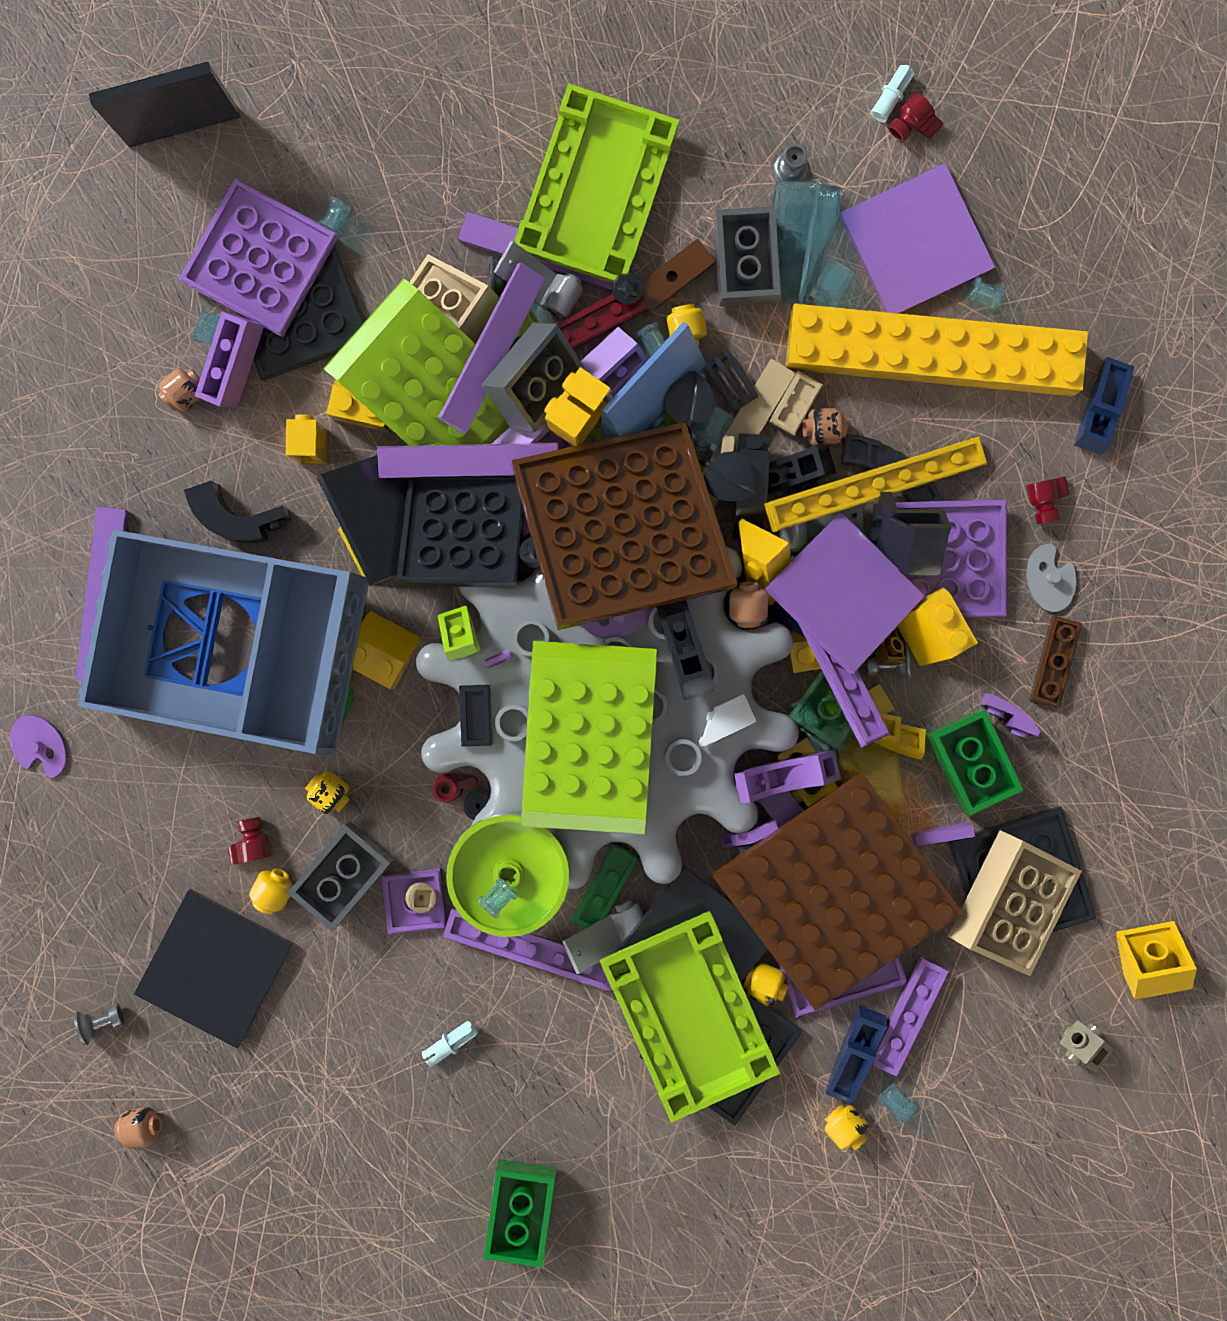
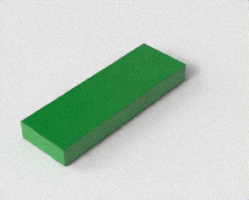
[571,843,640,928]

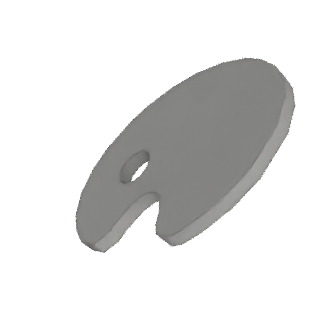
[1026,544,1076,612]

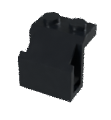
[868,492,951,576]

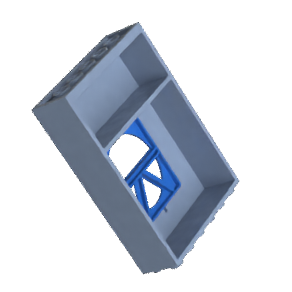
[78,530,369,754]

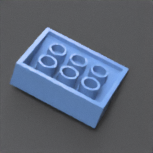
[601,322,706,439]

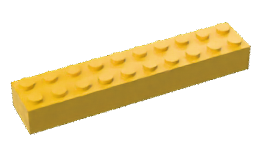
[785,304,1088,397]

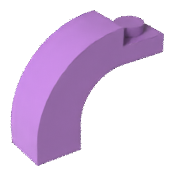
[734,750,841,804]

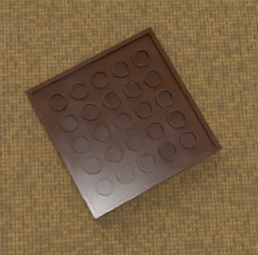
[511,422,738,630]
[713,772,964,1011]

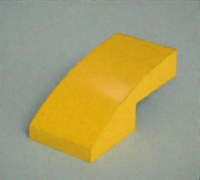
[875,712,926,760]

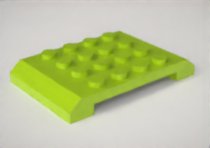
[514,83,679,283]
[323,279,510,446]
[521,641,657,834]
[600,911,780,1123]

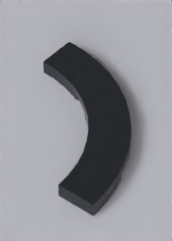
[842,434,943,502]

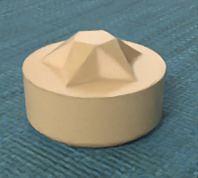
[405,882,437,913]

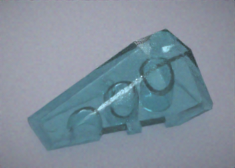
[772,181,843,305]

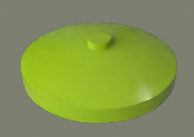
[446,814,569,937]

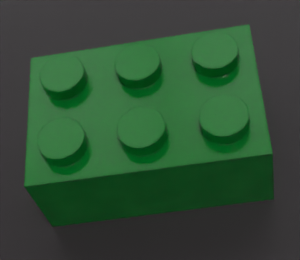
[926,709,1023,816]
[483,1159,556,1268]

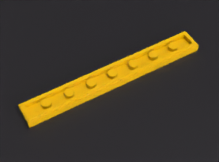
[764,436,987,532]

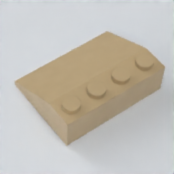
[410,254,500,344]
[948,831,1082,976]

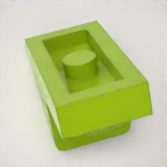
[438,606,480,662]

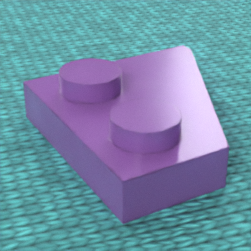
[718,816,778,848]

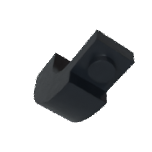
[732,433,769,539]
[184,480,292,543]

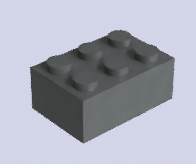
[714,206,781,307]
[481,322,585,432]
[287,822,395,931]

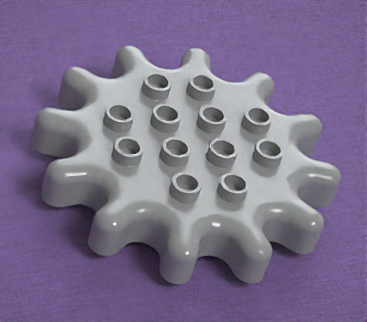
[416,547,799,889]

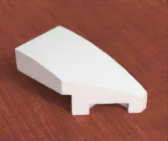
[699,694,757,747]

